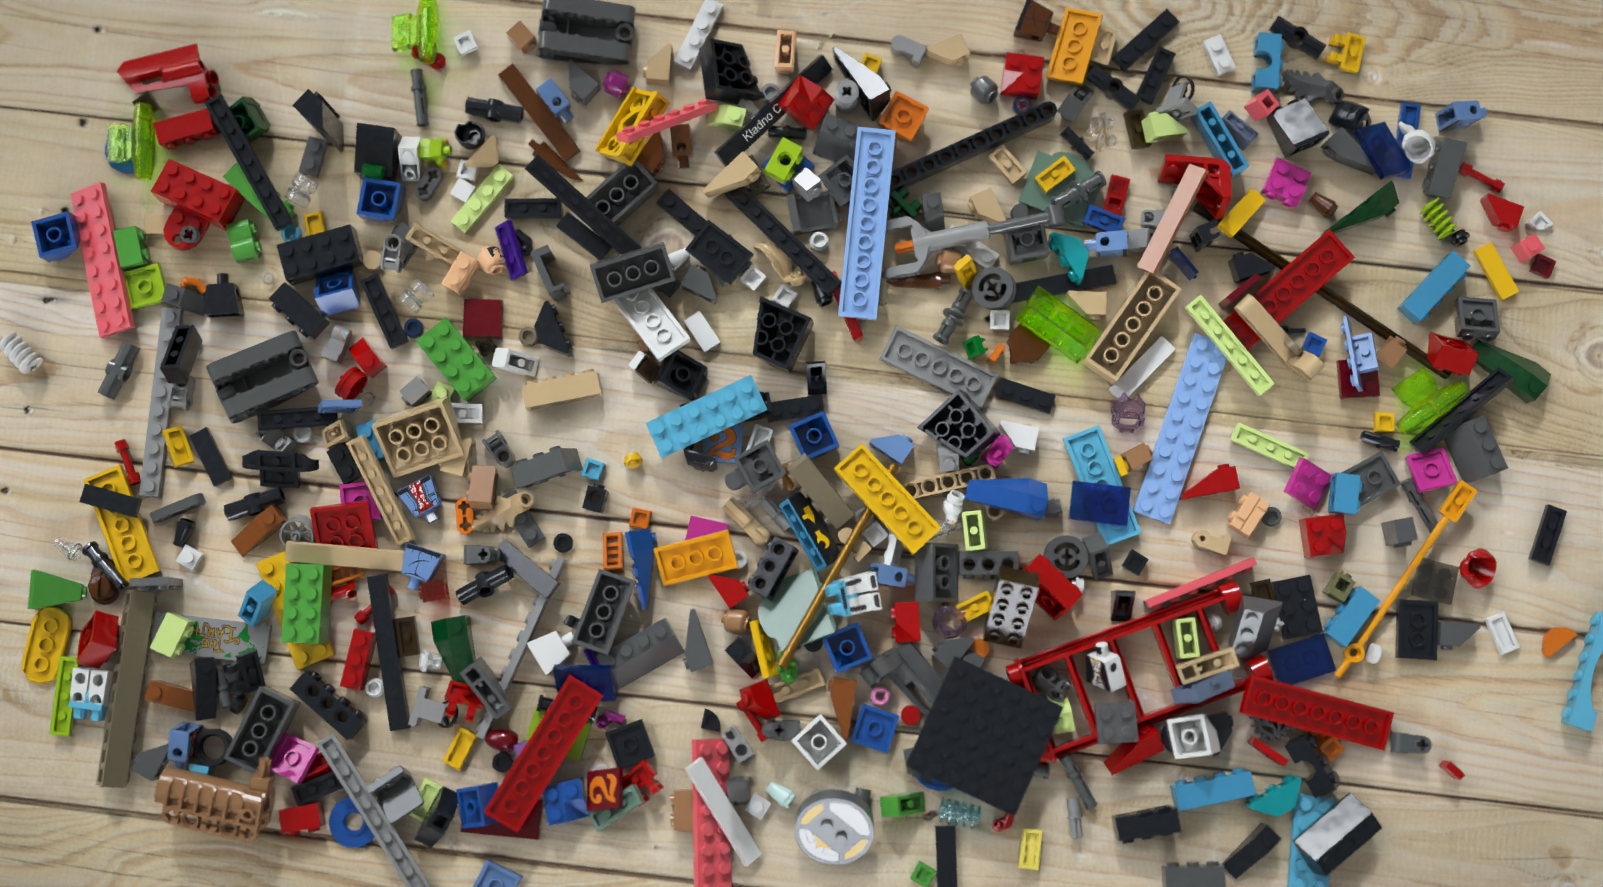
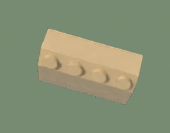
[371,396,465,478]

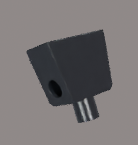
[202,273,244,318]

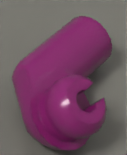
[596,711,626,729]

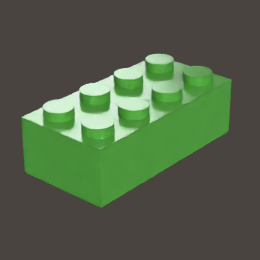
[416,317,497,402]
[281,564,333,644]

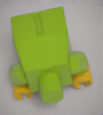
[419,137,453,168]

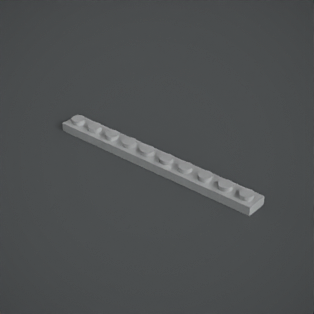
[139,307,184,497]
[476,556,567,740]
[316,733,432,887]

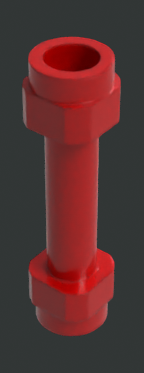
[1459,162,1505,193]
[114,439,141,486]
[354,585,396,625]
[736,700,768,742]

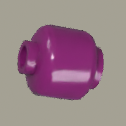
[602,70,631,98]

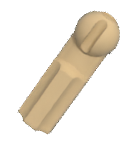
[722,497,771,546]

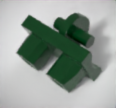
[888,186,922,220]

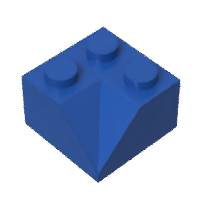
[356,177,406,222]
[31,211,80,262]
[789,411,840,460]
[822,622,873,673]
[542,777,590,826]

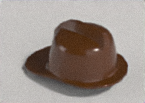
[88,558,120,605]

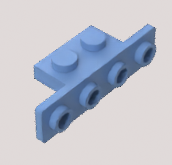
[1341,316,1380,392]

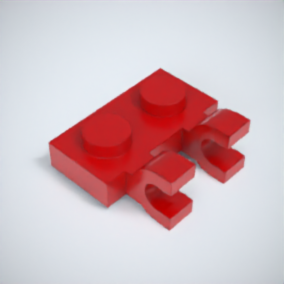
[444,680,484,723]
[623,759,664,807]

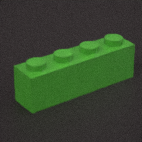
[223,162,297,231]

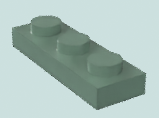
[589,784,645,832]

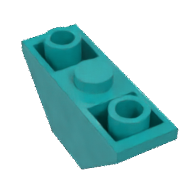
[1048,232,1089,286]
[1244,774,1302,817]

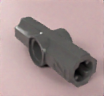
[98,341,140,400]

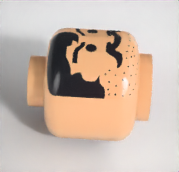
[477,246,506,275]

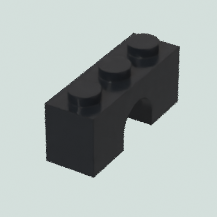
[1285,731,1340,799]

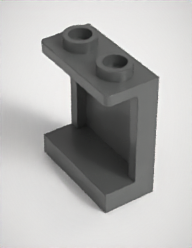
[787,190,841,236]
[530,245,571,301]

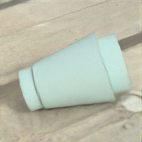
[766,781,796,808]

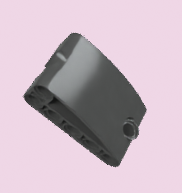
[537,0,636,65]
[206,331,319,424]

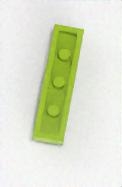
[49,656,81,736]

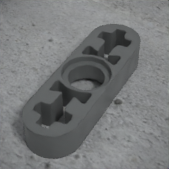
[150,493,206,523]

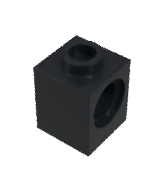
[582,483,609,514]

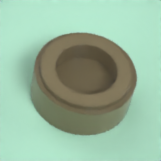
[519,327,539,347]
[1284,338,1303,356]

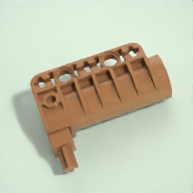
[154,757,275,842]

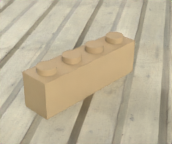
[522,369,603,411]

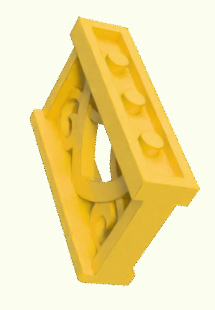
[595,87,670,166]

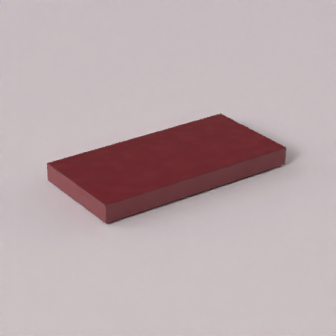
[460,799,544,840]

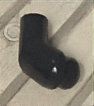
[516,229,533,256]

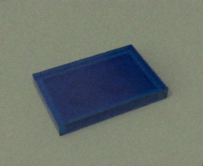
[1354,122,1412,180]
[1068,481,1131,526]
[1267,633,1337,685]
[553,665,617,701]

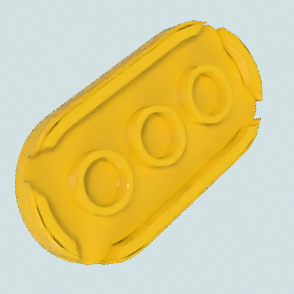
[21,607,72,684]

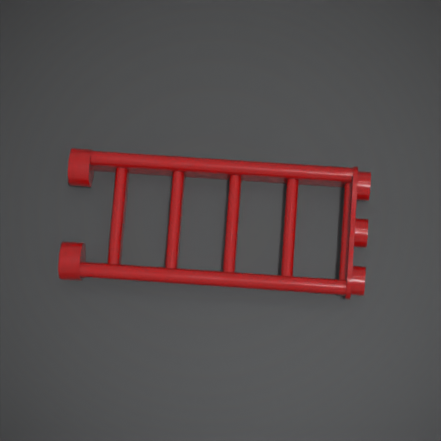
[1005,581,1274,764]

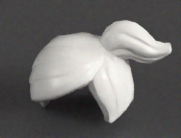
[1398,122,1436,164]

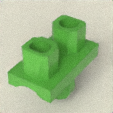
[775,651,798,684]

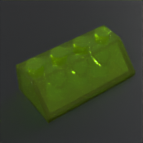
[1015,285,1100,364]

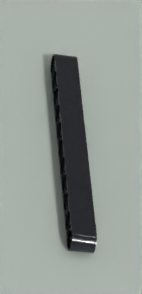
[889,101,1057,195]

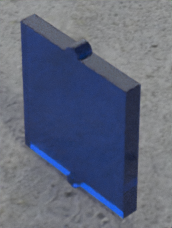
[1168,246,1199,281]

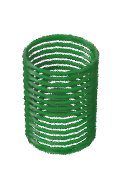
[362,163,384,180]

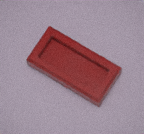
[1247,736,1289,766]

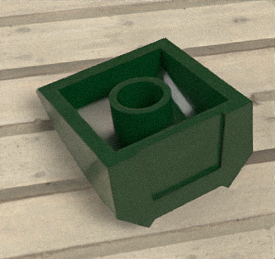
[230,96,271,142]

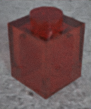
[418,579,450,603]

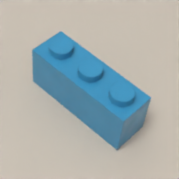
[1322,586,1380,647]

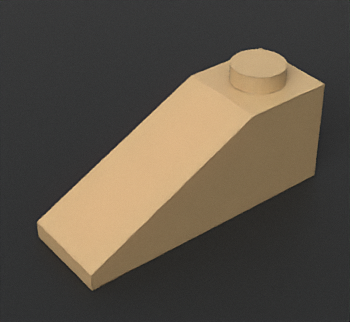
[702,151,762,198]
[1176,647,1240,685]

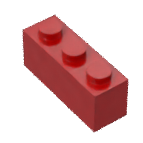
[153,108,220,150]
[340,629,376,691]

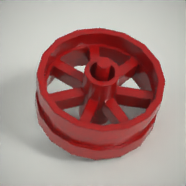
[335,367,368,400]

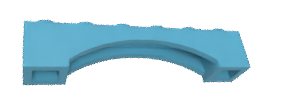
[1561,612,1603,731]

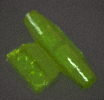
[391,0,439,64]
[107,103,156,181]
[1392,367,1469,435]

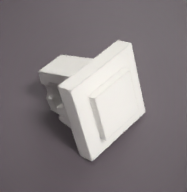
[418,649,442,672]

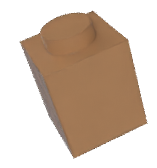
[506,20,538,54]
[1376,335,1407,368]
[1120,442,1153,471]

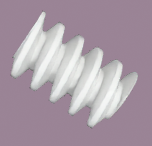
[0,332,43,374]

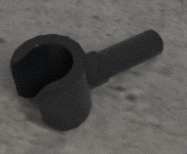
[1281,325,1306,336]
[564,615,580,628]

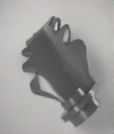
[1281,69,1344,104]

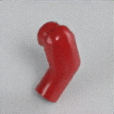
[991,813,1014,832]

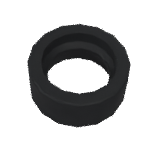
[193,729,233,767]

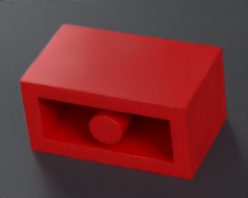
[278,802,326,836]

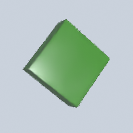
[910,861,937,887]

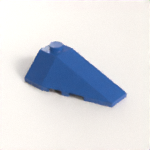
[964,478,1048,521]
[625,529,657,610]

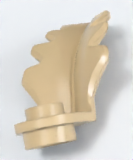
[754,241,806,286]
[472,491,534,533]

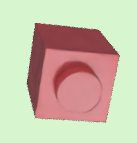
[1244,89,1279,121]
[1510,233,1546,263]

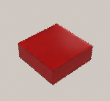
[1439,760,1465,780]

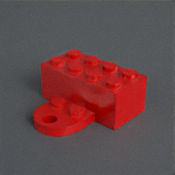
[151,159,245,251]

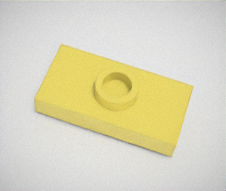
[1018,827,1043,870]

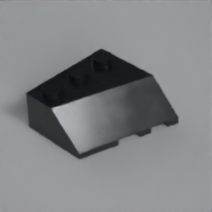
[699,38,765,105]
[753,296,814,374]
[917,389,1001,458]

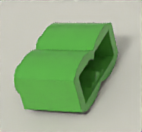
[226,219,263,263]

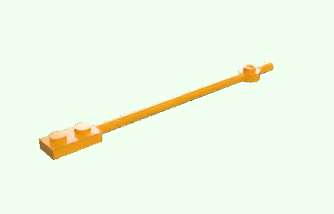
[1334,480,1478,679]

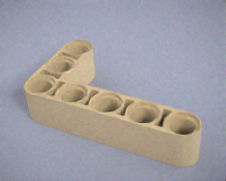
[1234,294,1325,380]
[903,465,1004,521]

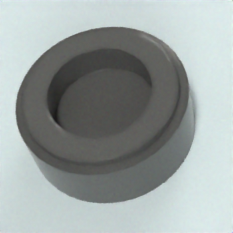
[1261,507,1282,527]

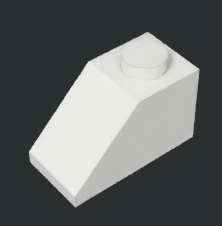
[491,348,539,377]
[998,420,1039,455]

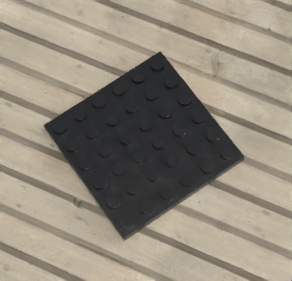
[905,656,1064,817]

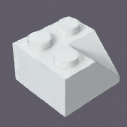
[791,713,847,771]
[1167,714,1221,759]

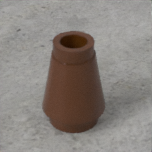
[1309,192,1339,218]

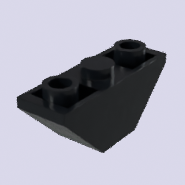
[534,300,573,357]
[414,786,458,848]

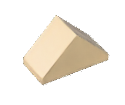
[464,134,498,168]
[321,419,355,448]

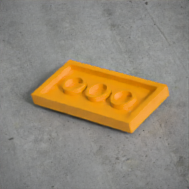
[1046,7,1103,86]
[653,529,739,586]

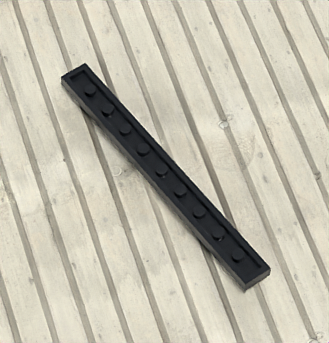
[525,154,681,298]

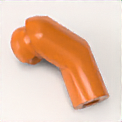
[180,276,206,296]

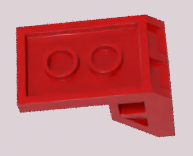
[1158,154,1232,219]

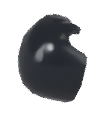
[454,120,486,149]

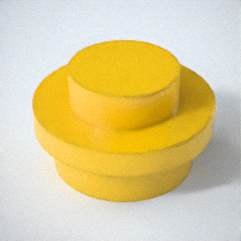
[624,452,643,468]

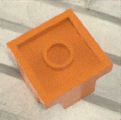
[878,91,929,142]

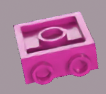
[1261,157,1312,208]

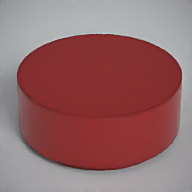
[901,705,920,725]

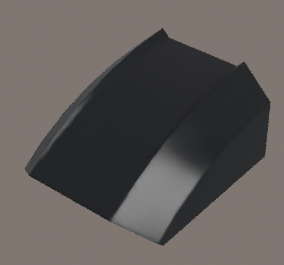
[654,350,708,401]

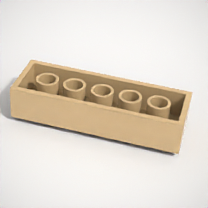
[1082,272,1181,385]

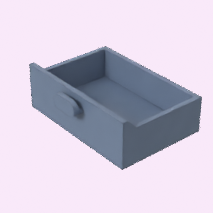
[1171,669,1235,703]

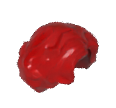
[1459,548,1497,589]

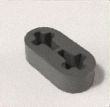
[415,167,443,201]

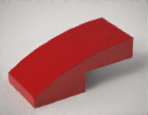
[1103,174,1130,216]

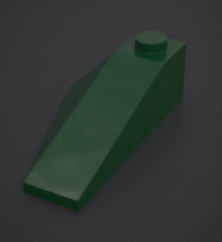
[1321,181,1399,236]
[1472,340,1551,404]
[431,615,476,684]

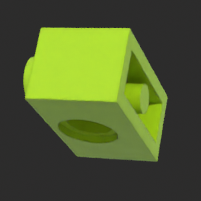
[764,137,804,185]

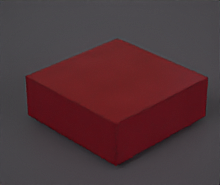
[1529,254,1556,279]

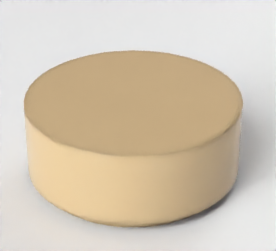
[363,251,381,271]

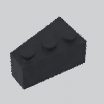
[1112,804,1182,844]

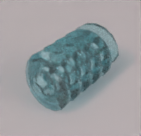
[938,797,981,830]

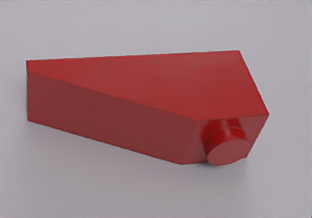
[1179,464,1240,500]
[1104,722,1165,775]

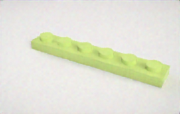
[1185,295,1275,396]

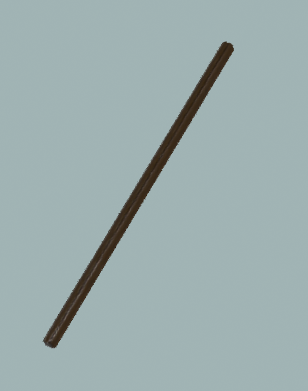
[1193,201,1451,379]

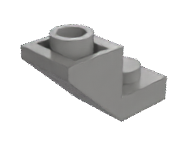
[256,430,297,452]

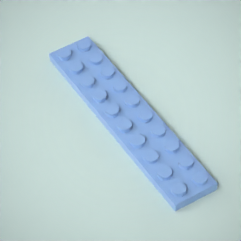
[838,127,896,320]
[1133,333,1227,525]

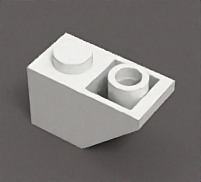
[398,137,423,181]

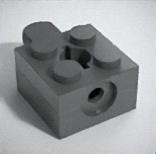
[1003,204,1050,265]
[725,439,787,494]

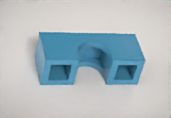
[1251,32,1284,94]

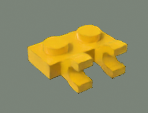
[1324,32,1366,74]

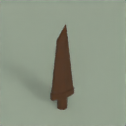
[528,139,583,181]
[886,271,951,289]

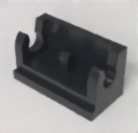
[1189,219,1220,253]

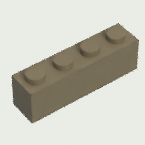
[787,453,855,529]

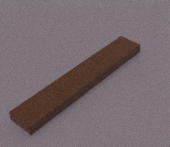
[498,64,580,162]

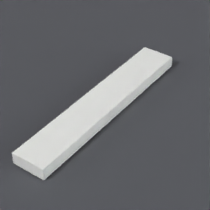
[685,757,762,866]

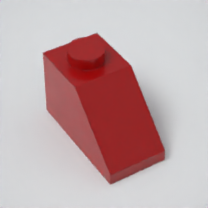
[1480,193,1524,232]
[348,337,387,378]
[708,574,750,609]
[739,679,781,721]

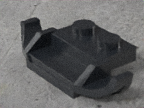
[242,449,319,488]

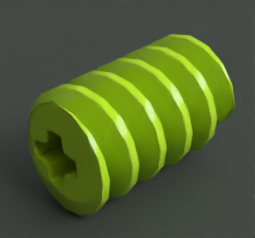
[1420,197,1459,240]

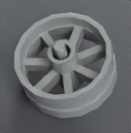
[280,515,316,547]

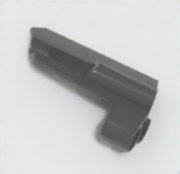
[859,642,943,717]

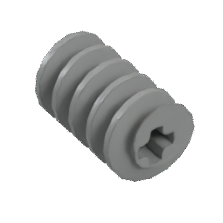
[835,79,859,113]

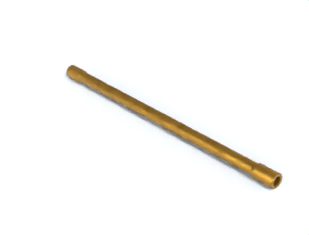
[776,463,899,670]

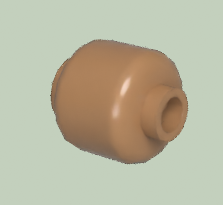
[936,248,964,274]
[721,607,752,635]

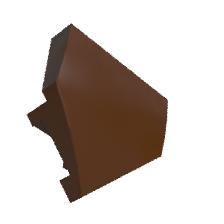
[1007,321,1051,364]

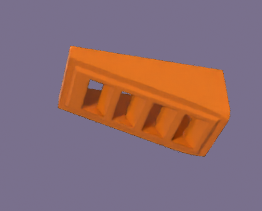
[603,532,624,574]
[331,565,365,588]

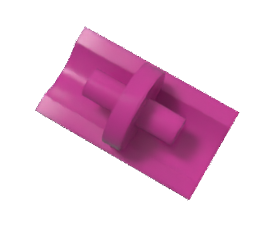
[980,434,1014,469]

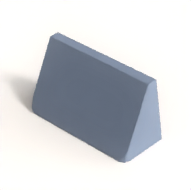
[1222,110,1258,150]

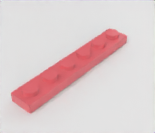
[616,98,718,143]
[1143,557,1257,610]

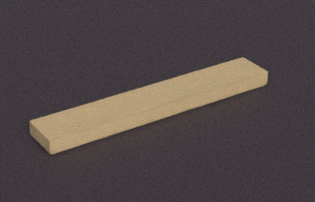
[346,434,416,547]
[286,541,405,571]

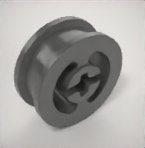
[972,267,1017,310]
[1043,535,1088,578]

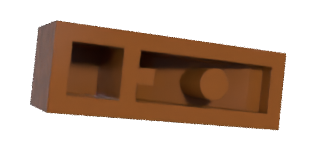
[231,505,288,557]
[827,677,857,739]
[144,680,194,712]

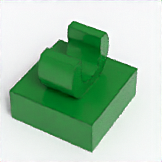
[963,335,988,360]

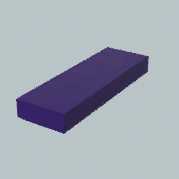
[495,220,528,280]

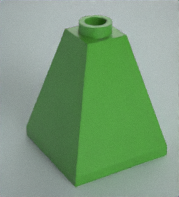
[28,570,87,610]

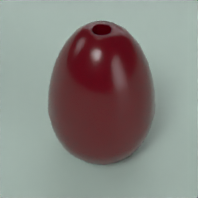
[485,729,518,752]

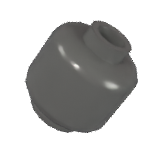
[970,76,998,104]

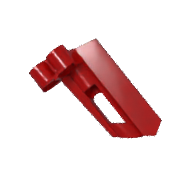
[117,44,219,104]

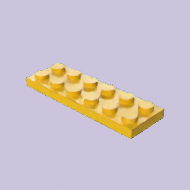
[833,443,941,555]
[83,465,161,586]
[256,551,335,670]

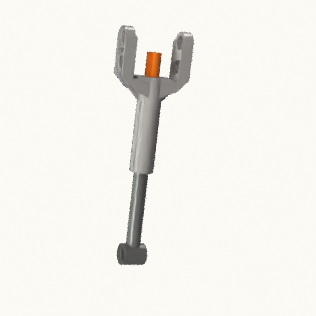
[882,204,1066,281]

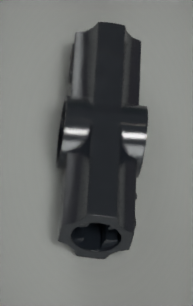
[1269,15,1326,60]
[1086,65,1141,111]
[465,97,524,124]
[223,487,286,521]
[456,564,514,605]

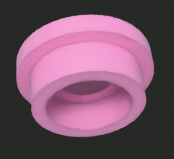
[871,686,890,706]

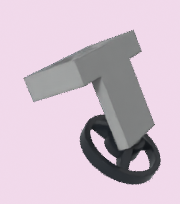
[1156,76,1198,121]
[408,686,459,728]

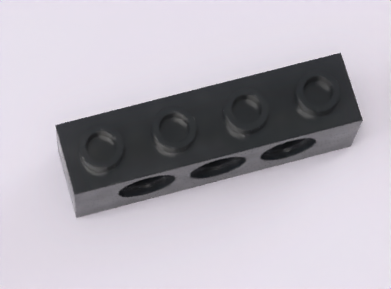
[289,670,368,740]

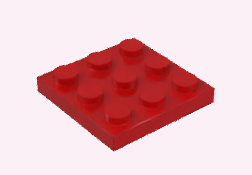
[310,500,378,548]

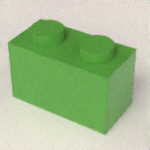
[113,226,151,271]

